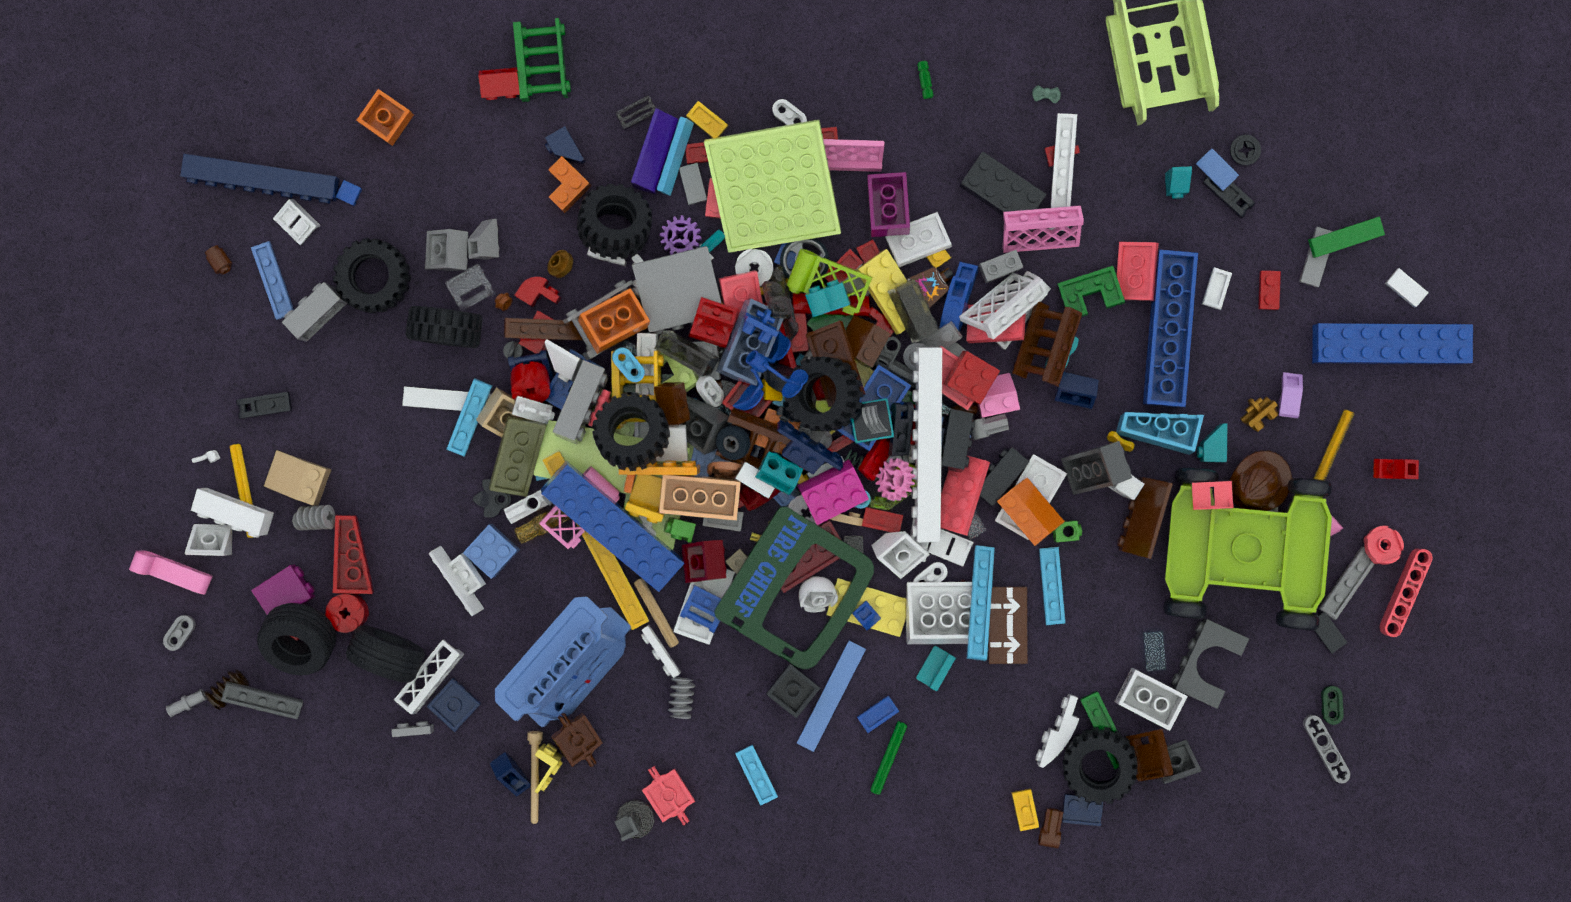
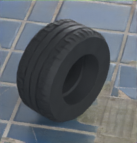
[257,603,337,675]
[346,626,425,683]

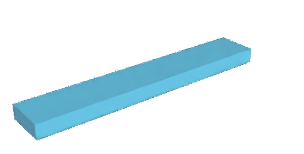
[967,545,995,661]

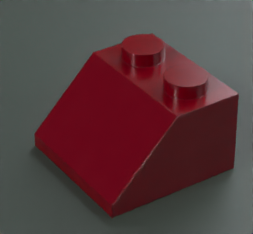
[682,540,727,583]

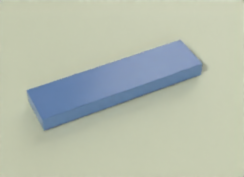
[251,241,294,320]

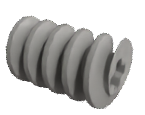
[292,505,335,530]
[668,677,695,719]

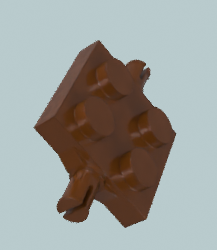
[551,713,603,767]

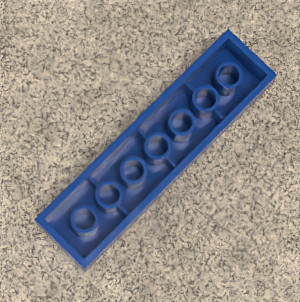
[1143,250,1198,408]
[1312,323,1473,364]
[541,460,684,592]

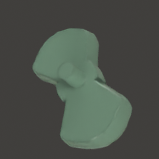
[1032,85,1061,103]

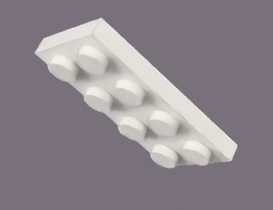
[995,454,1067,540]
[673,569,735,645]

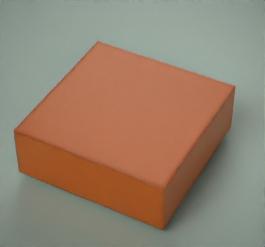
[623,475,636,494]

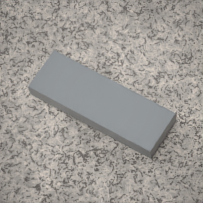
[1299,227,1333,288]

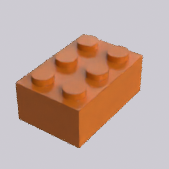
[578,288,650,354]

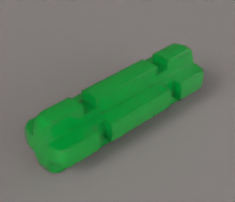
[917,61,933,99]

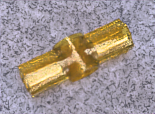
[514,510,571,544]

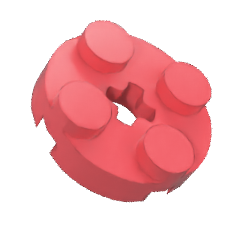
[1363,526,1404,565]

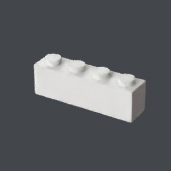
[191,488,274,538]

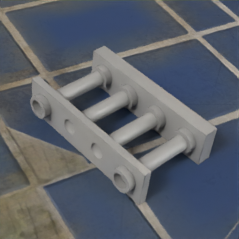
[563,280,633,360]

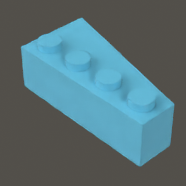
[1116,412,1204,455]

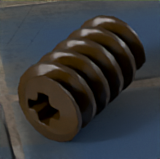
[205,669,249,710]

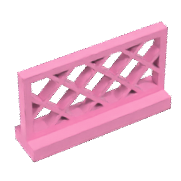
[823,139,884,172]
[1003,206,1084,253]

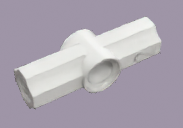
[504,490,548,524]

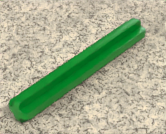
[871,721,907,795]

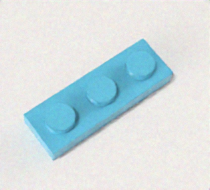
[735,744,778,805]

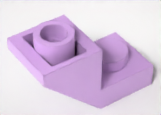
[1278,372,1303,418]

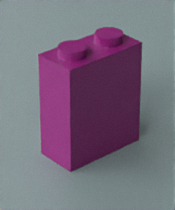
[251,564,315,615]

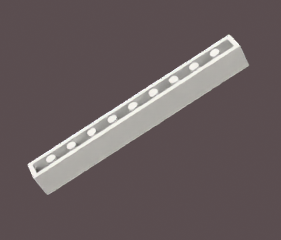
[911,347,942,542]

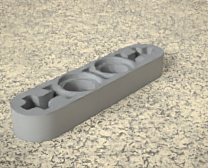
[1303,714,1350,783]

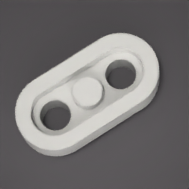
[772,99,807,125]
[696,375,724,407]
[913,562,947,582]

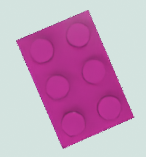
[797,460,869,525]

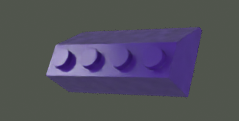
[631,108,679,195]

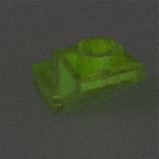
[869,489,911,510]

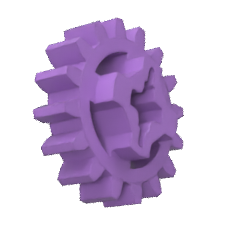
[660,215,702,255]

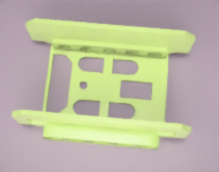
[1106,0,1219,125]

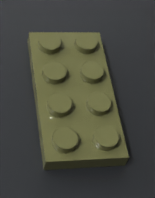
[489,416,546,497]

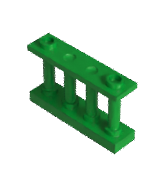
[513,18,571,102]

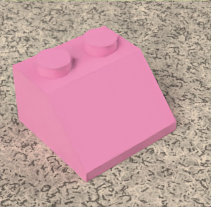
[977,373,1020,418]

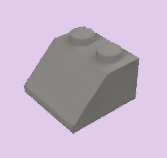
[425,229,468,271]

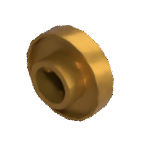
[548,250,573,278]

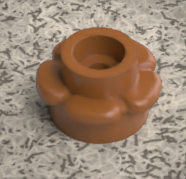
[495,293,513,311]

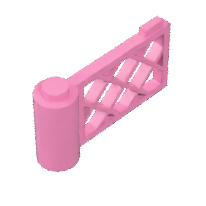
[539,466,620,549]

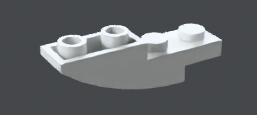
[1035,694,1079,768]

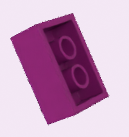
[867,172,910,237]

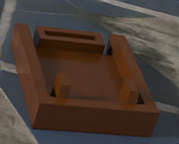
[1126,729,1173,782]

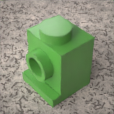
[664,517,696,543]

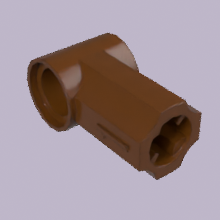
[1038,808,1063,849]

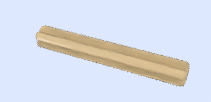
[634,578,679,648]

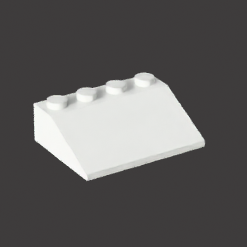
[906,582,972,644]

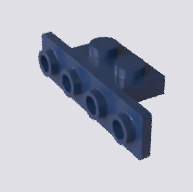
[777,420,843,475]

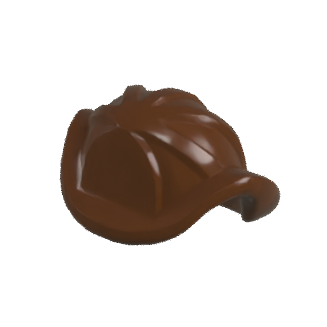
[1229,450,1292,511]

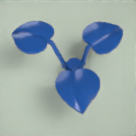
[732,331,808,410]

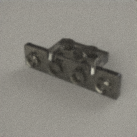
[762,266,799,341]

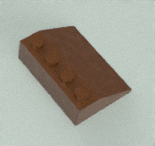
[1117,477,1173,559]

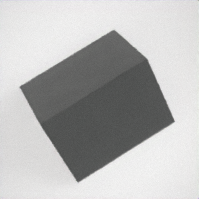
[1159,740,1201,784]

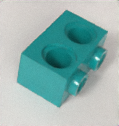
[755,451,803,495]

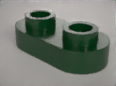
[1321,685,1344,725]

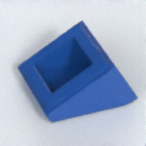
[852,601,881,630]

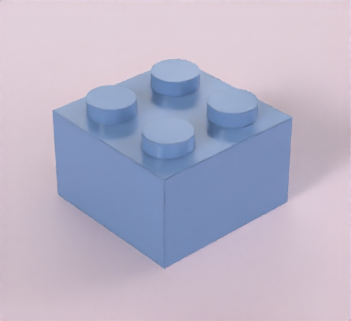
[463,524,520,579]

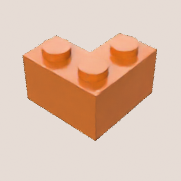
[549,156,591,213]

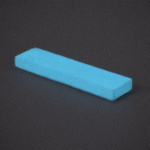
[657,117,694,196]
[447,378,493,456]
[1039,547,1065,625]

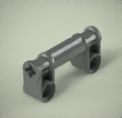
[874,337,916,390]

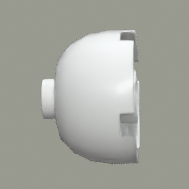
[799,576,838,613]

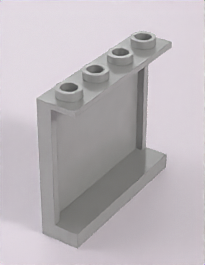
[632,246,722,334]

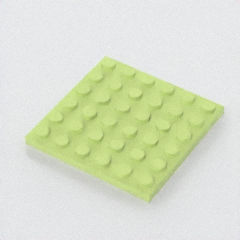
[704,120,841,253]

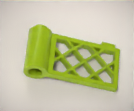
[786,249,872,315]

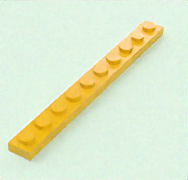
[543,451,649,630]

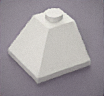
[545,339,583,383]
[871,531,930,579]

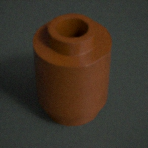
[205,245,233,275]

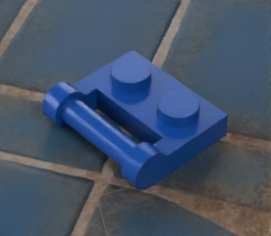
[680,585,721,633]

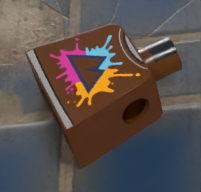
[907,267,954,311]

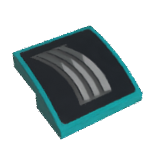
[851,398,894,443]

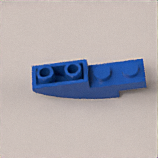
[939,262,979,332]

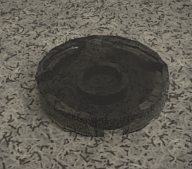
[616,799,655,839]

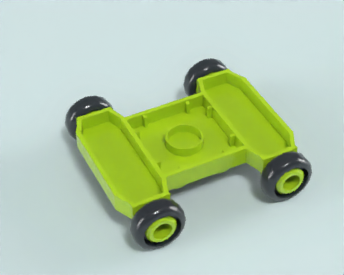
[1163,467,1332,630]

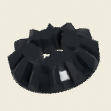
[1230,135,1261,166]

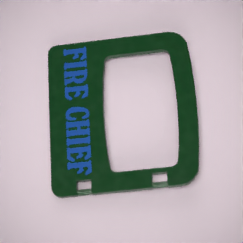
[714,506,874,669]

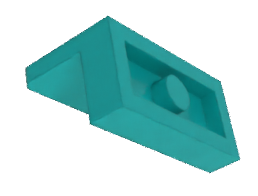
[916,646,956,691]

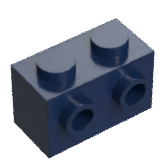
[1055,372,1099,409]

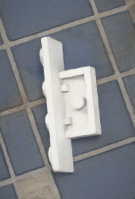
[429,546,486,616]

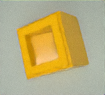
[761,378,782,401]

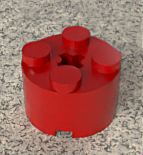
[511,362,550,403]
[325,593,369,633]

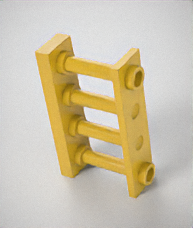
[611,350,664,429]

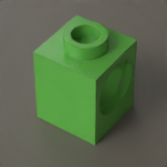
[1053,521,1082,542]

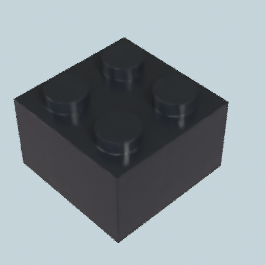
[766,663,820,718]

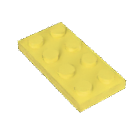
[856,249,927,335]
[826,578,906,637]

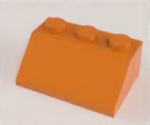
[997,478,1065,546]

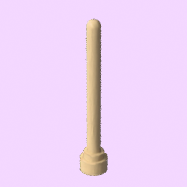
[527,731,543,824]

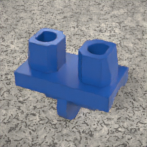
[742,309,779,344]

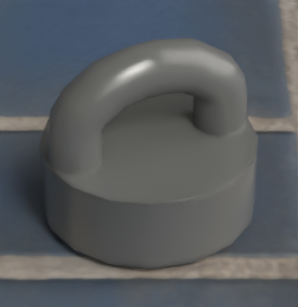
[503,341,523,359]

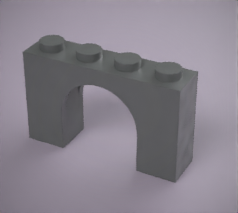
[1171,618,1249,709]

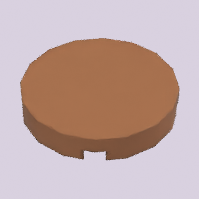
[707,462,743,479]

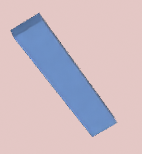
[797,640,866,752]

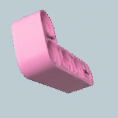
[129,550,213,595]

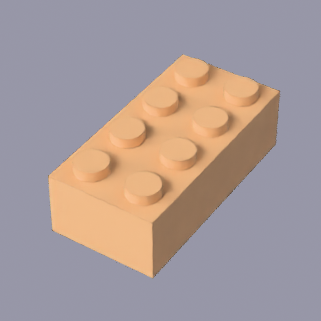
[659,475,741,521]

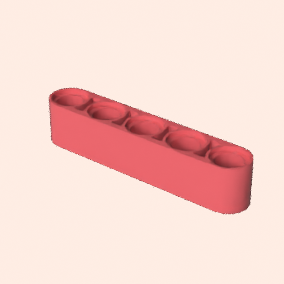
[1379,548,1433,637]

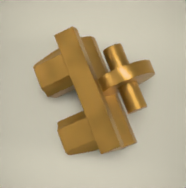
[1240,397,1278,432]

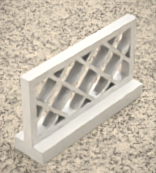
[959,273,1048,340]

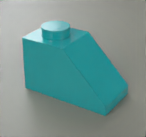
[1165,166,1192,199]
[1197,424,1227,462]

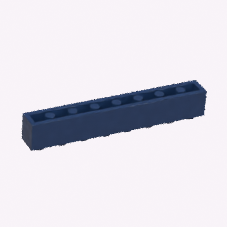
[180,154,340,204]

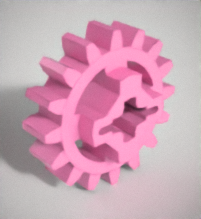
[876,458,915,501]

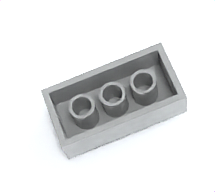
[553,360,608,445]

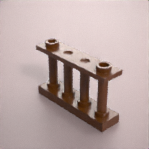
[1012,301,1082,387]
[715,408,791,478]

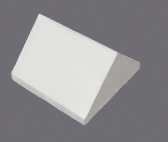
[185,524,232,556]

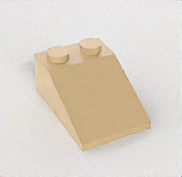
[476,387,536,437]
[264,450,331,506]

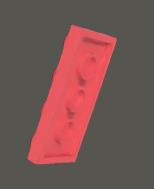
[941,456,990,536]

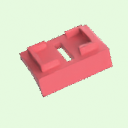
[1192,481,1234,510]

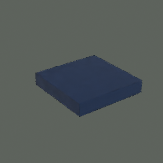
[426,678,481,732]

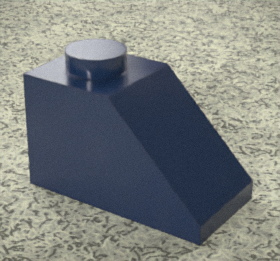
[545,126,586,164]
[490,752,531,797]

